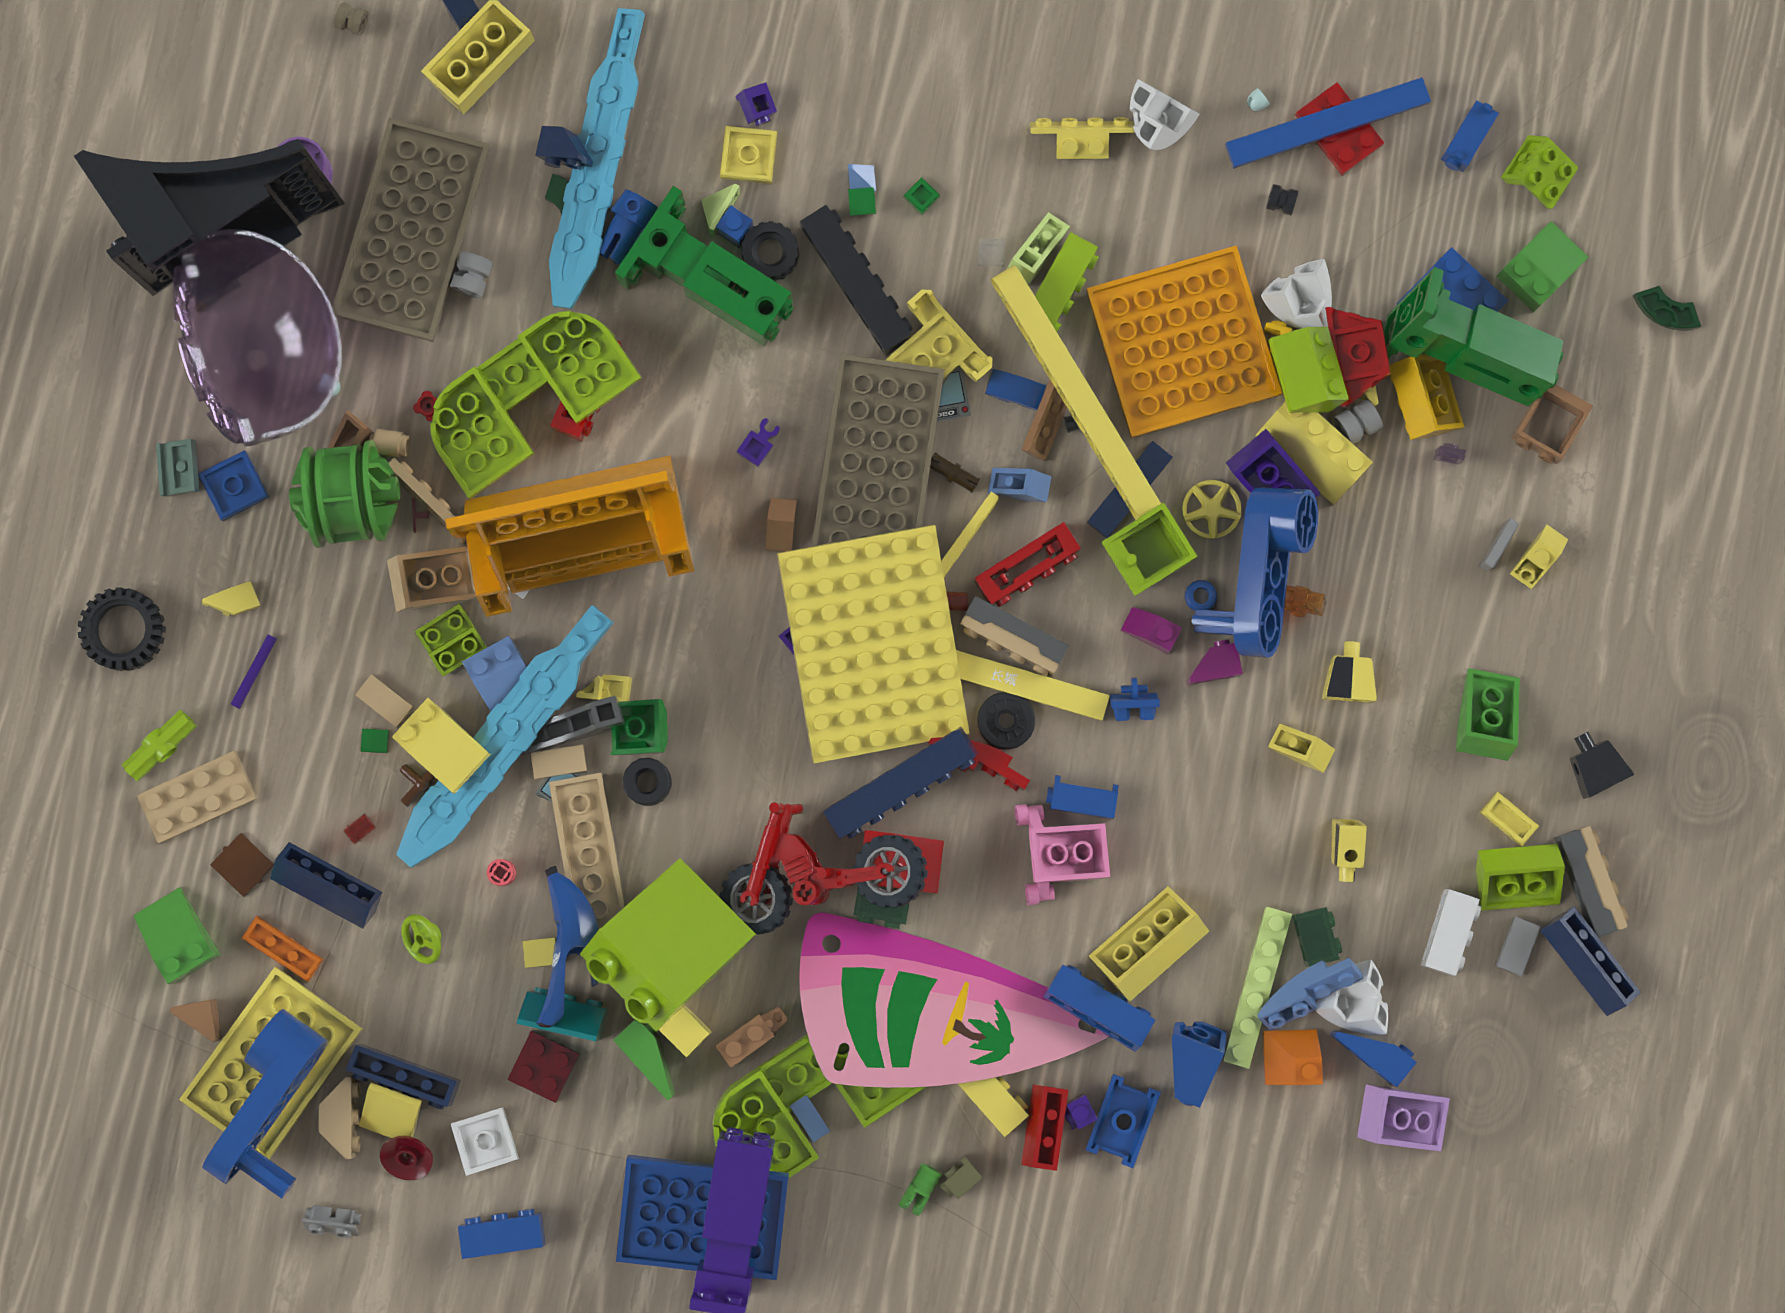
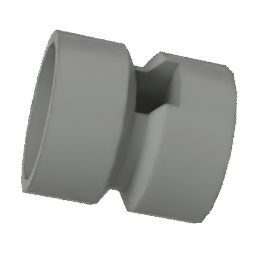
[449,252,493,299]
[1334,399,1383,445]

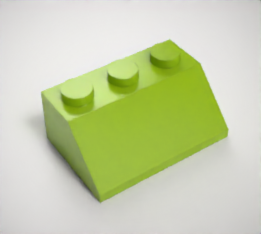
[1268,327,1349,413]
[1476,844,1565,911]

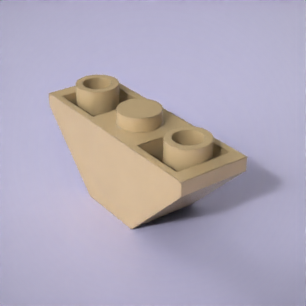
[319,1076,360,1159]

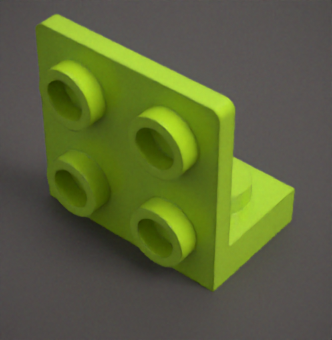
[1501,135,1578,209]

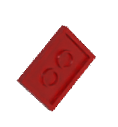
[1295,82,1384,176]

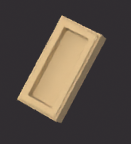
[355,674,414,728]
[531,745,588,779]

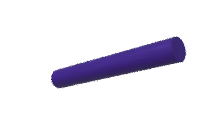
[231,634,277,709]

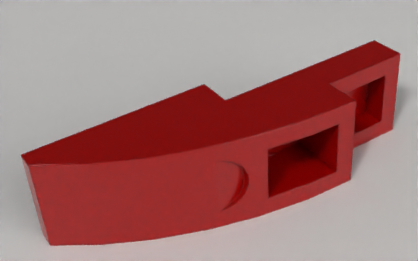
[928,737,1030,792]

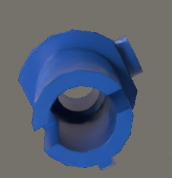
[599,189,658,266]

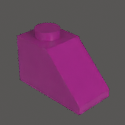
[1120,607,1182,654]
[1187,639,1243,685]

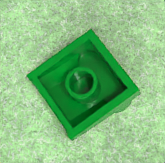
[611,699,668,756]

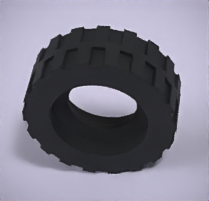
[741,221,799,282]

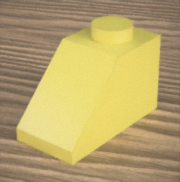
[1268,723,1335,773]

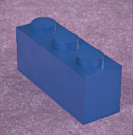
[458,1209,546,1259]

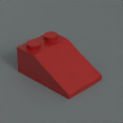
[863,830,944,894]

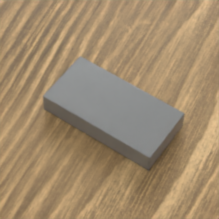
[1479,518,1519,571]
[1495,916,1541,976]

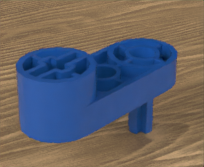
[1192,487,1318,658]
[202,1009,328,1199]

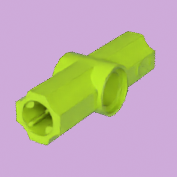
[121,710,197,781]

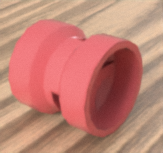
[487,859,516,886]

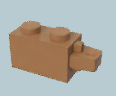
[715,1007,788,1068]

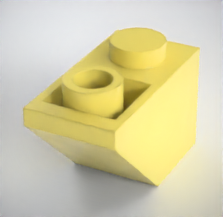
[1510,524,1568,589]

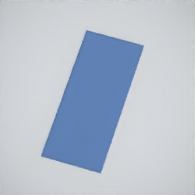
[790,1095,830,1142]

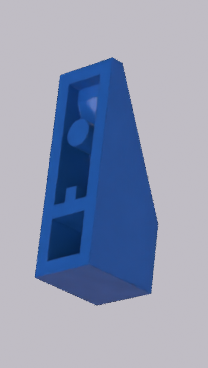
[1330,1031,1417,1087]

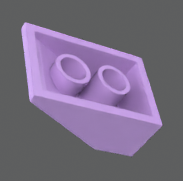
[1357,1084,1450,1151]

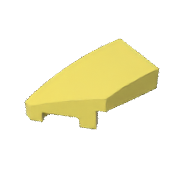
[201,581,260,617]
[576,674,632,702]

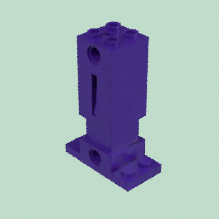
[689,1128,775,1313]

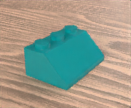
[516,987,608,1042]

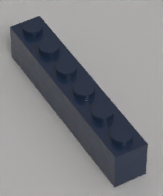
[823,726,978,839]

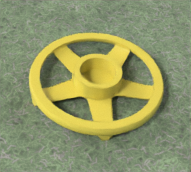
[1182,480,1242,539]

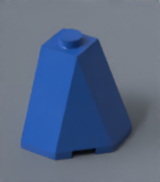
[1172,1021,1227,1108]

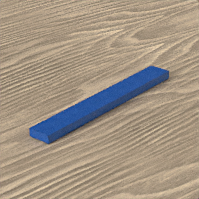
[1225,77,1431,169]

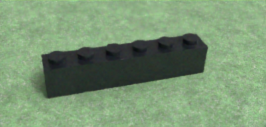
[800,205,913,356]

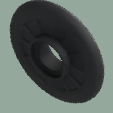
[977,692,1035,749]

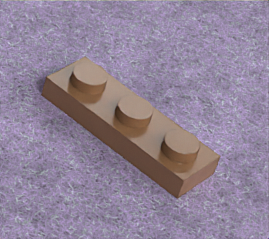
[1021,380,1067,461]

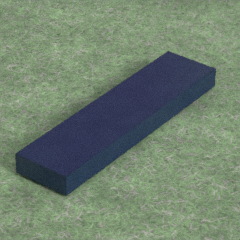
[1087,441,1173,539]

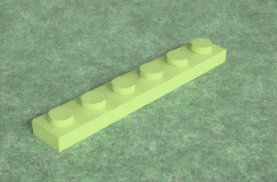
[1222,906,1292,1069]

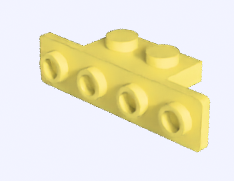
[1030,117,1135,159]

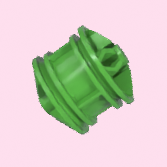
[289,440,400,548]

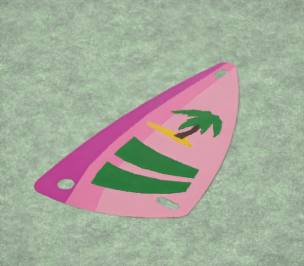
[799,912,1109,1088]

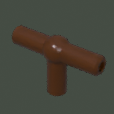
[400,764,435,807]

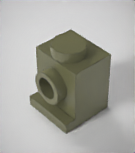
[940,1156,982,1199]

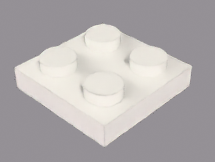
[451,1107,519,1176]

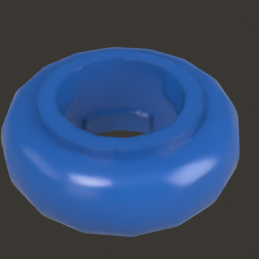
[1185,580,1217,611]

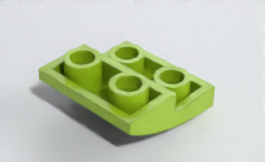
[414,602,487,677]

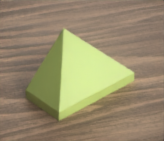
[701,184,741,237]

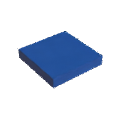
[198,450,270,521]

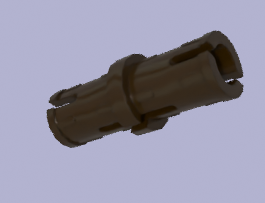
[930,452,980,493]

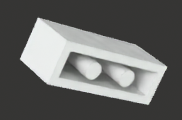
[1420,889,1481,976]

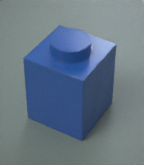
[716,205,754,248]

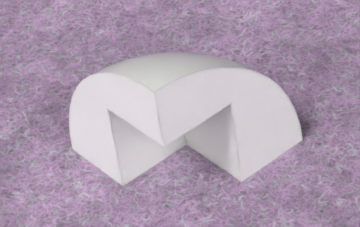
[1130,79,1200,150]
[1261,259,1332,329]
[1315,960,1388,1035]

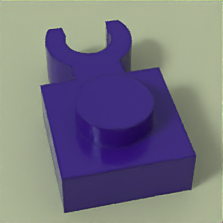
[736,418,780,468]

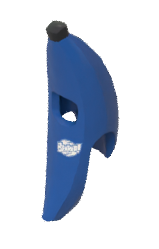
[536,866,599,1028]

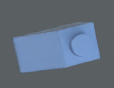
[988,468,1052,502]

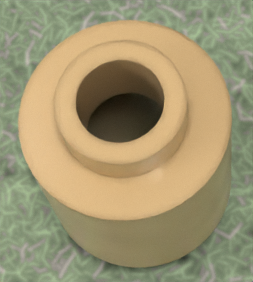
[370,429,410,458]

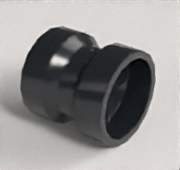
[1266,184,1298,216]

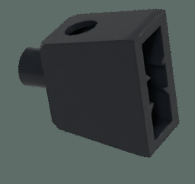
[1570,731,1634,799]

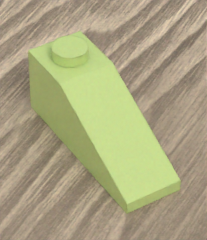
[1007,212,1070,286]

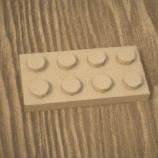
[137,751,257,844]

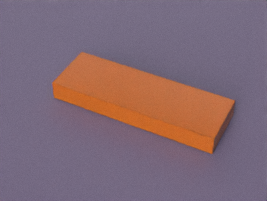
[241,916,324,982]

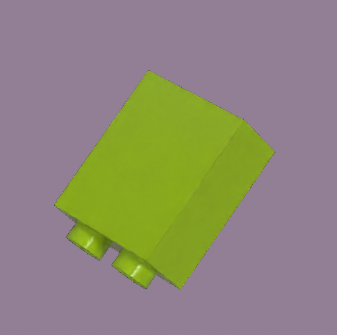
[580,858,756,1032]

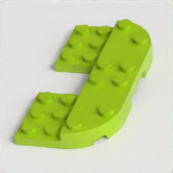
[430,311,643,499]
[713,1034,925,1179]

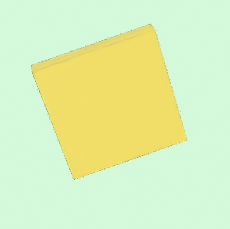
[720,126,778,184]
[359,1082,422,1138]

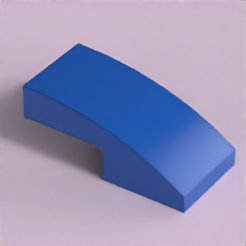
[985,369,1046,411]

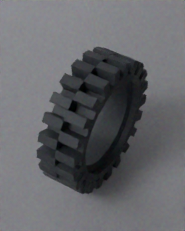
[78,587,166,671]

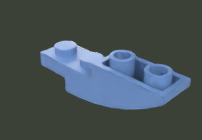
[1258,958,1363,1030]

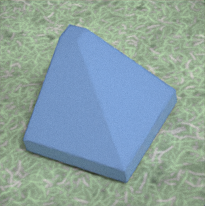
[848,164,876,192]

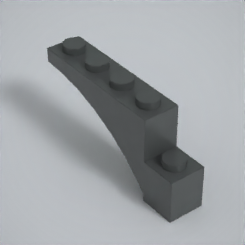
[520,696,625,756]

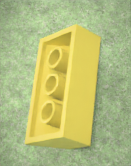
[421,0,535,115]
[1255,401,1373,505]
[1089,886,1209,1002]

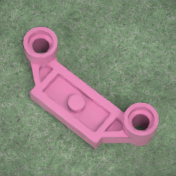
[1014,804,1055,906]

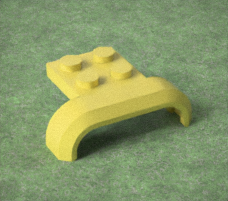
[886,289,992,382]

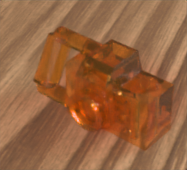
[1284,585,1327,617]

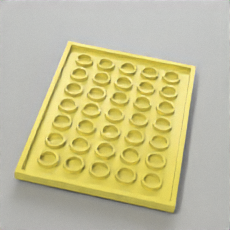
[777,525,970,763]

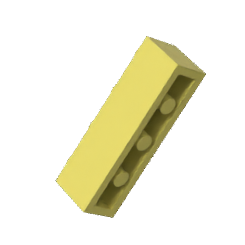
[958,1076,1029,1137]

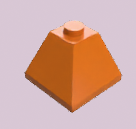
[1263,1029,1323,1085]

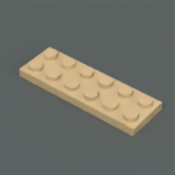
[549,773,625,929]

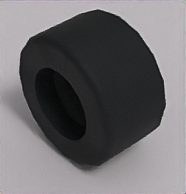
[623,757,672,806]

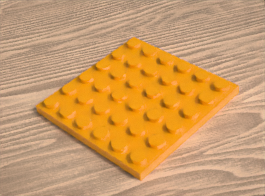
[1086,245,1282,439]

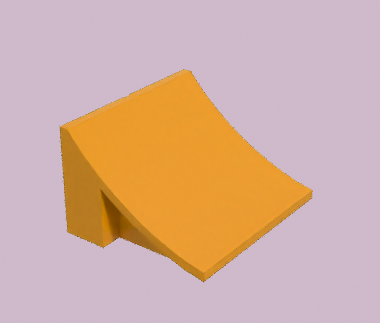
[445,455,695,617]

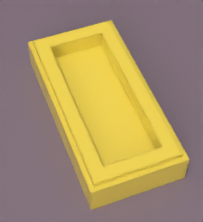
[1479,792,1539,846]

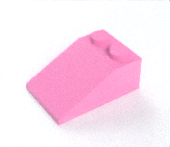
[1029,824,1110,883]

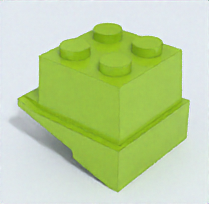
[1101,502,1198,596]

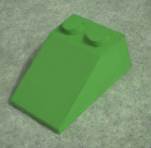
[1496,221,1588,312]
[1456,668,1520,761]
[133,887,221,984]
[613,1020,675,1100]

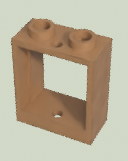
[1511,385,1593,464]

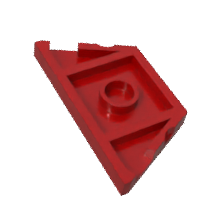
[1325,307,1391,408]

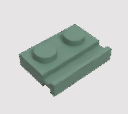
[156,439,199,497]

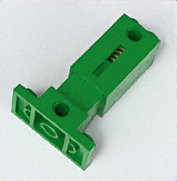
[615,186,794,347]
[1384,267,1563,407]

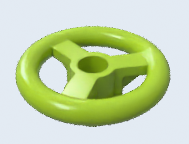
[401,914,441,964]

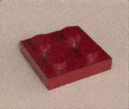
[507,1031,580,1103]

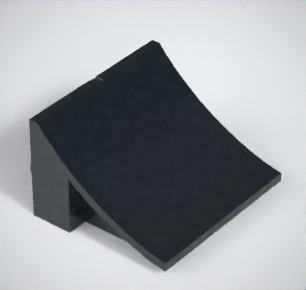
[73,139,345,313]

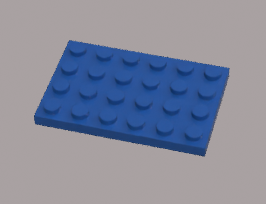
[616,1155,789,1280]

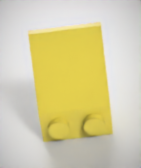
[392,698,491,794]

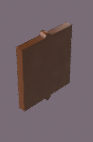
[210,833,274,897]

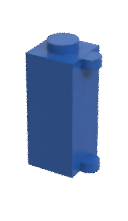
[1441,100,1499,172]
[1046,775,1119,819]

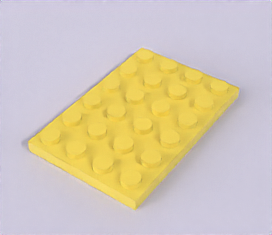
[179,967,363,1159]

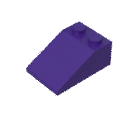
[1225,429,1321,498]

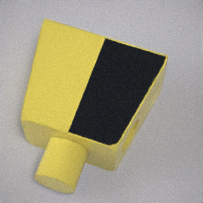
[1322,641,1377,703]
[1331,819,1367,882]

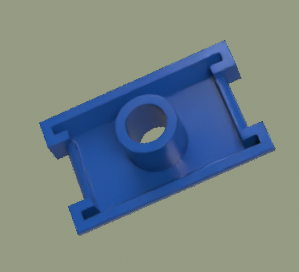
[1085,1074,1161,1168]

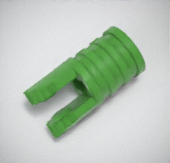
[899,1163,943,1216]

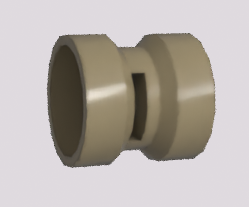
[334,3,368,36]

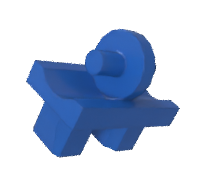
[1109,677,1160,721]

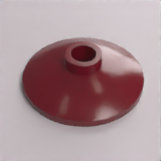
[380,1136,433,1180]

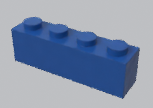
[1043,965,1155,1052]

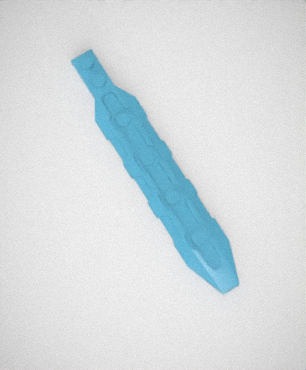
[549,8,645,309]
[396,605,614,868]

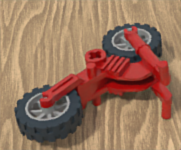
[719,802,928,935]

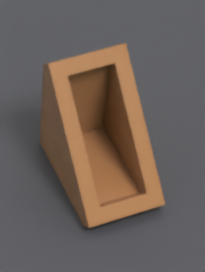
[328,410,374,448]
[766,498,797,552]
[169,999,222,1042]

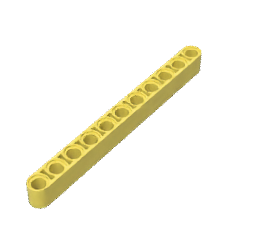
[991,265,1161,520]

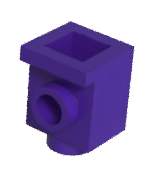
[735,82,777,126]
[1065,1094,1098,1130]

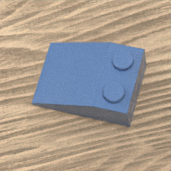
[462,636,527,711]

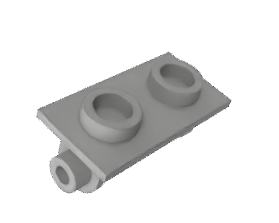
[302,1205,361,1238]

